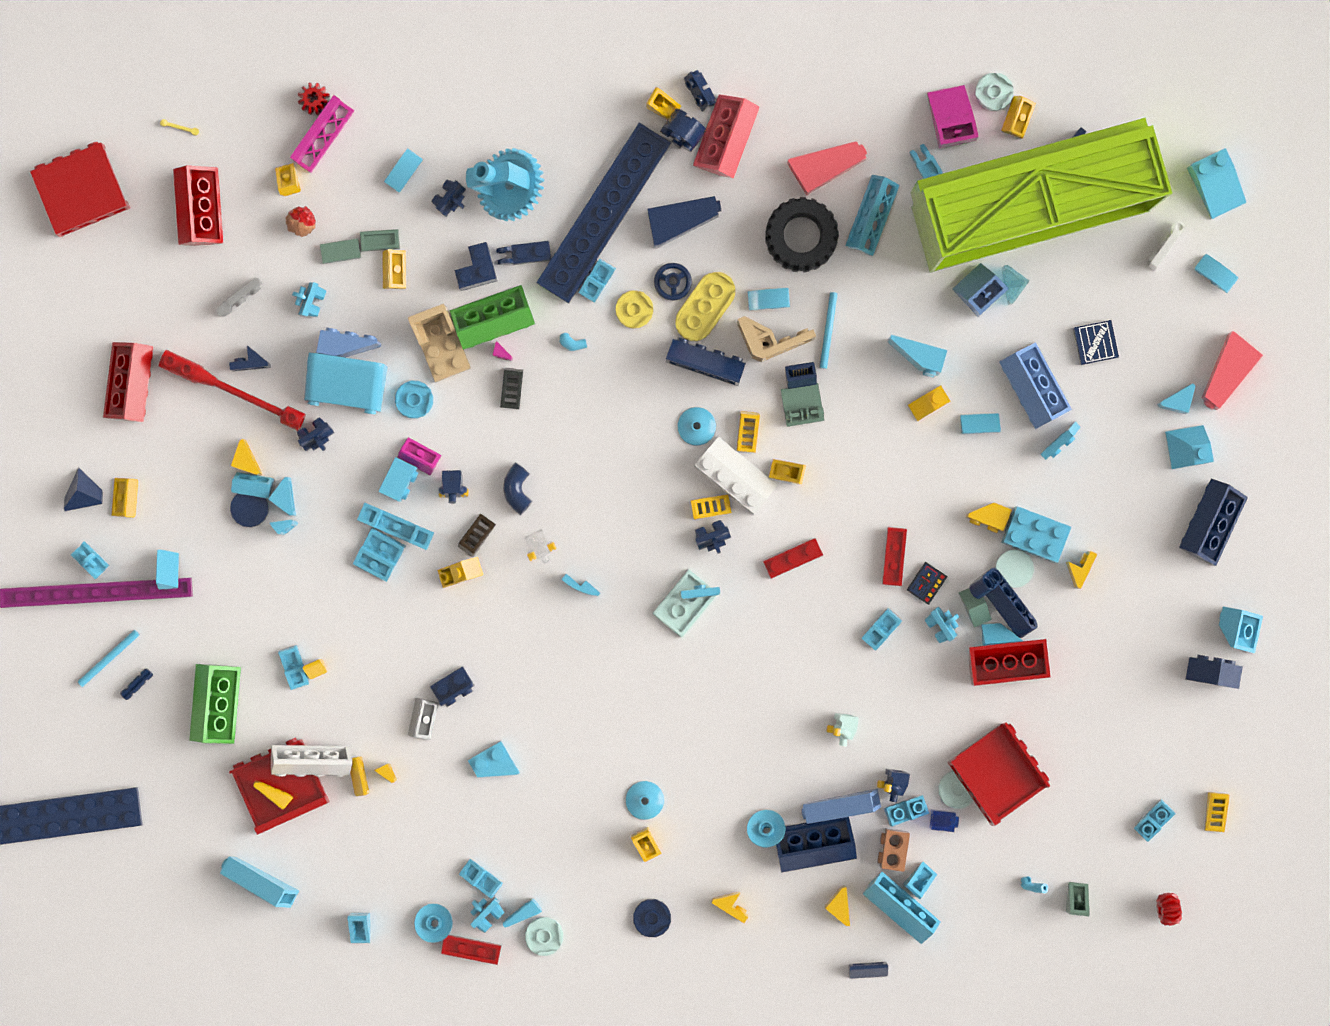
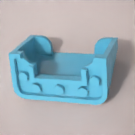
[304,353,388,415]

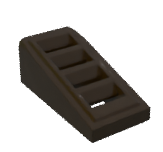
[458,513,496,557]

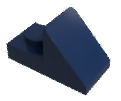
[229,345,271,372]

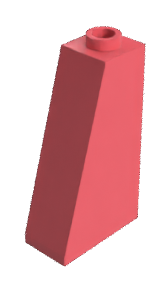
[787,141,867,196]
[1201,331,1263,410]

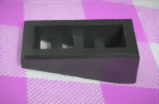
[500,368,523,409]

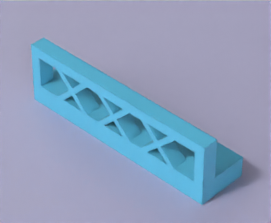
[845,175,900,256]

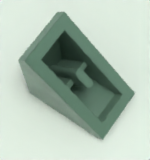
[958,588,992,628]
[1066,882,1090,917]

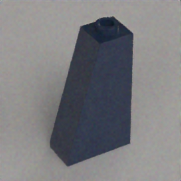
[647,196,722,249]

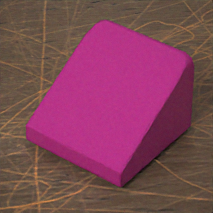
[493,341,513,361]

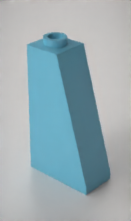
[220,856,299,908]

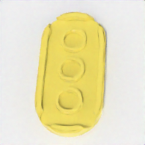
[675,272,735,341]

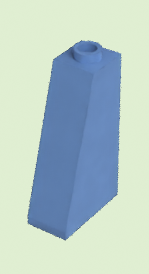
[802,788,881,824]

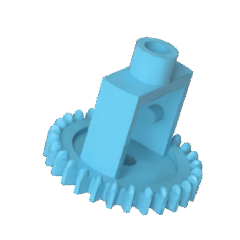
[466,148,544,221]

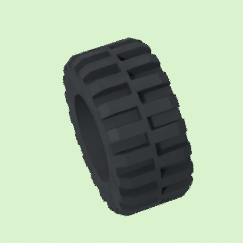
[765,197,839,273]

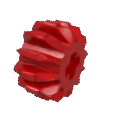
[298,82,330,115]
[1156,892,1182,926]

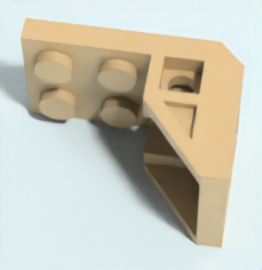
[408,303,471,383]
[737,316,816,362]

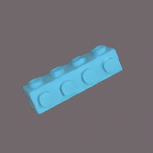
[863,872,941,944]

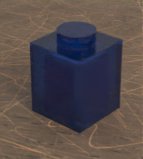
[929,809,959,832]

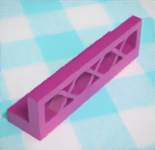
[290,95,354,173]

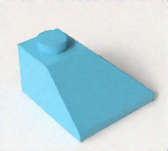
[1165,425,1214,469]
[1219,606,1263,653]

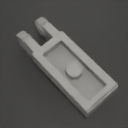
[217,278,263,317]

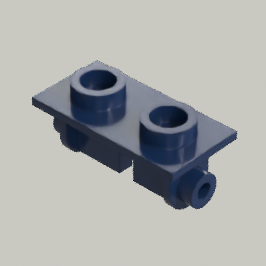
[684,70,716,112]

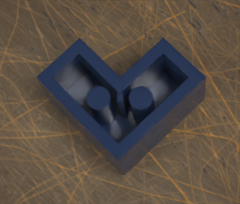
[454,242,498,291]
[1185,654,1243,689]

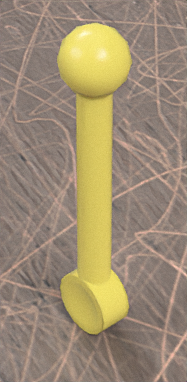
[160,119,199,136]

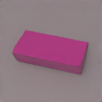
[397,437,442,475]

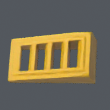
[737,411,760,453]
[691,494,732,520]
[253,780,293,809]
[1205,792,1230,832]

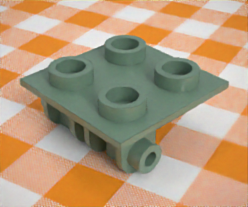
[781,383,825,427]

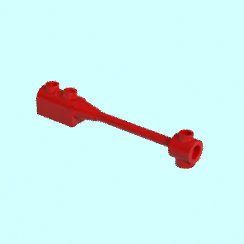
[158,350,306,431]

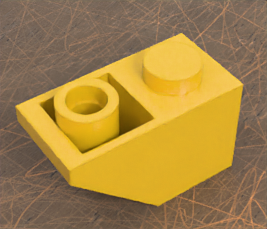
[966,503,1012,533]
[437,557,483,588]

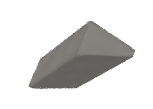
[408,698,439,740]

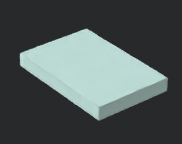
[652,569,717,638]

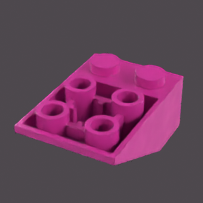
[927,85,979,149]

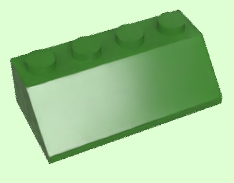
[450,285,535,350]
[189,664,241,744]

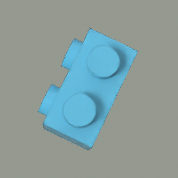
[378,457,419,502]

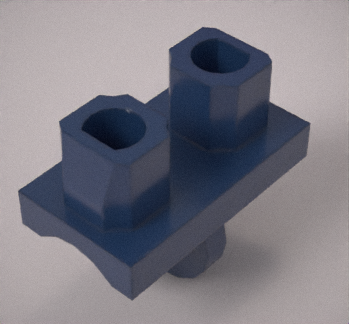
[431,179,466,217]
[297,417,335,451]
[695,520,731,554]

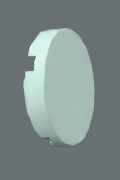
[975,73,1014,111]
[995,550,1034,588]
[938,771,973,809]
[525,917,563,956]

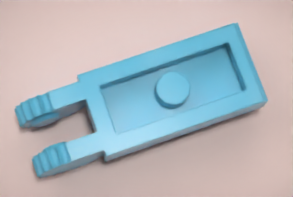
[909,144,943,179]

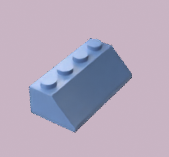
[999,342,1072,429]

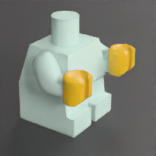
[826,713,859,746]

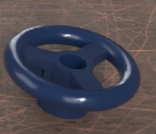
[654,263,692,301]

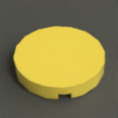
[616,290,653,329]

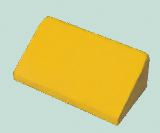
[1001,96,1036,139]
[382,249,406,289]
[111,478,138,518]
[350,756,370,796]

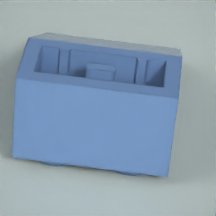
[316,327,382,358]

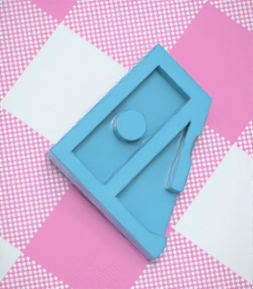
[1041,422,1081,460]
[468,741,520,777]

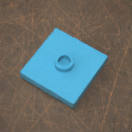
[681,585,720,599]

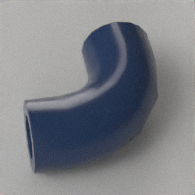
[503,462,533,516]

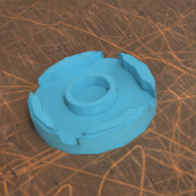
[395,380,433,419]

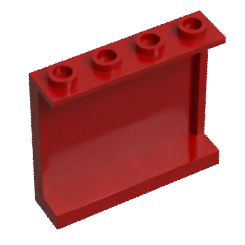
[30,142,130,237]
[947,722,1050,826]
[229,737,330,835]

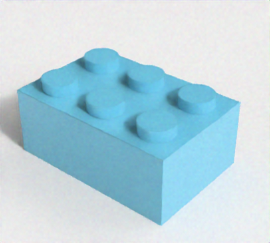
[1001,506,1071,563]

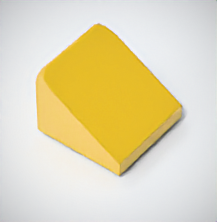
[303,659,327,679]
[374,763,397,783]

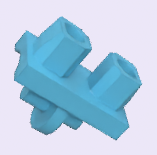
[292,282,326,317]
[71,541,110,579]
[925,607,959,643]
[470,898,505,933]

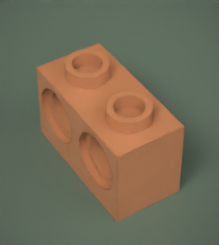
[877,828,910,872]

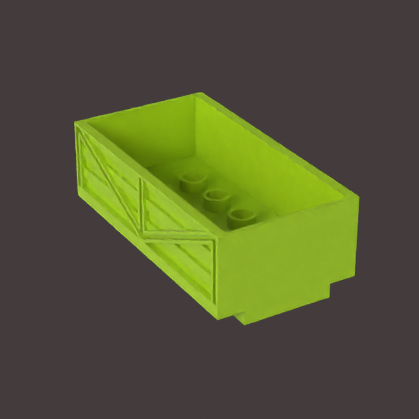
[910,117,1172,273]

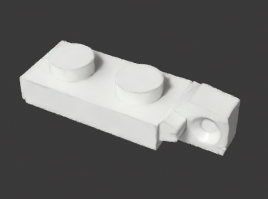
[1149,220,1187,270]

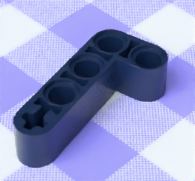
[969,568,1038,638]

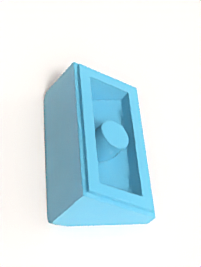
[960,413,1001,434]
[231,472,274,498]
[269,520,298,535]
[156,550,179,589]

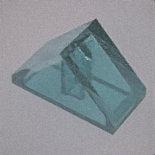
[1002,265,1029,305]

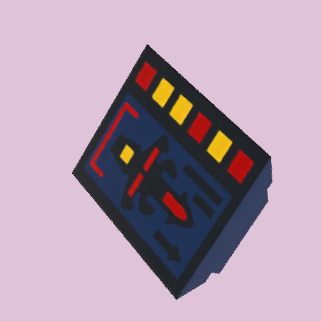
[907,561,948,605]

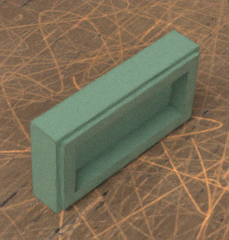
[360,229,400,252]
[320,238,361,264]

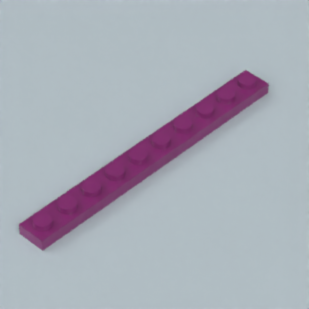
[0,578,193,608]

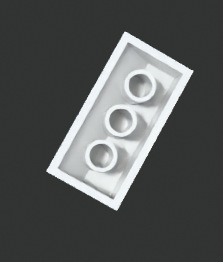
[694,437,778,515]
[271,745,352,777]

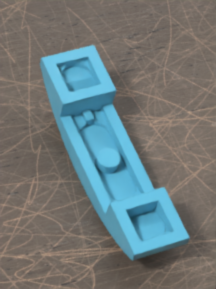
[357,502,434,550]

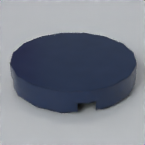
[230,493,269,527]
[633,899,671,937]

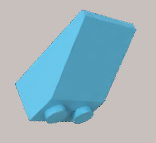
[1187,148,1247,219]
[887,335,947,378]

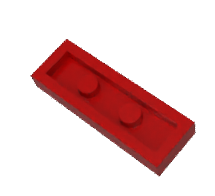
[882,527,907,586]
[763,538,823,579]
[441,935,502,965]

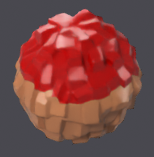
[285,206,316,237]

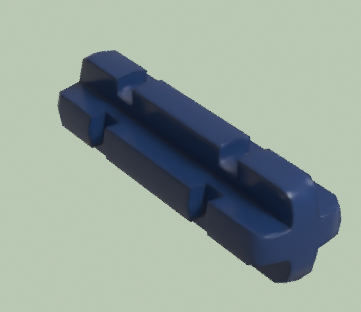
[120,668,153,700]

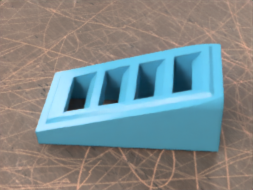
[503,898,542,928]

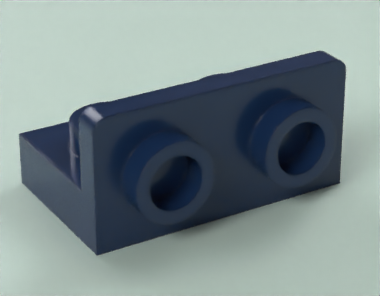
[430,666,475,707]

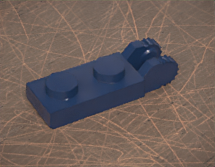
[496,241,551,265]

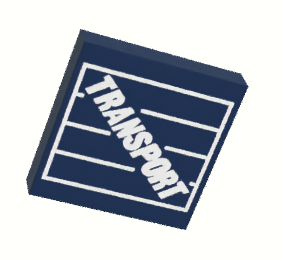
[1073,320,1119,365]

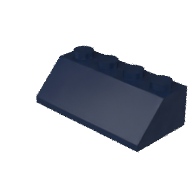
[666,337,746,386]
[1179,478,1248,566]
[776,817,857,873]

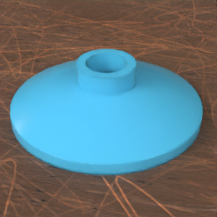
[678,407,716,446]
[626,781,664,820]
[747,810,785,848]
[414,904,453,943]

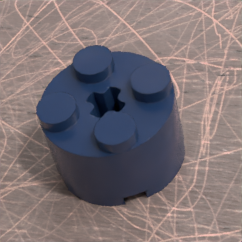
[660,108,706,152]

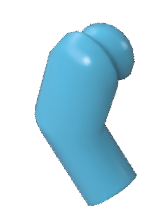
[559,333,587,351]
[1020,876,1048,893]

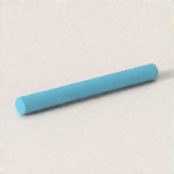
[819,292,838,369]
[78,630,140,687]

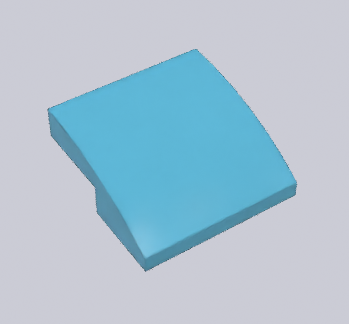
[353,528,406,582]

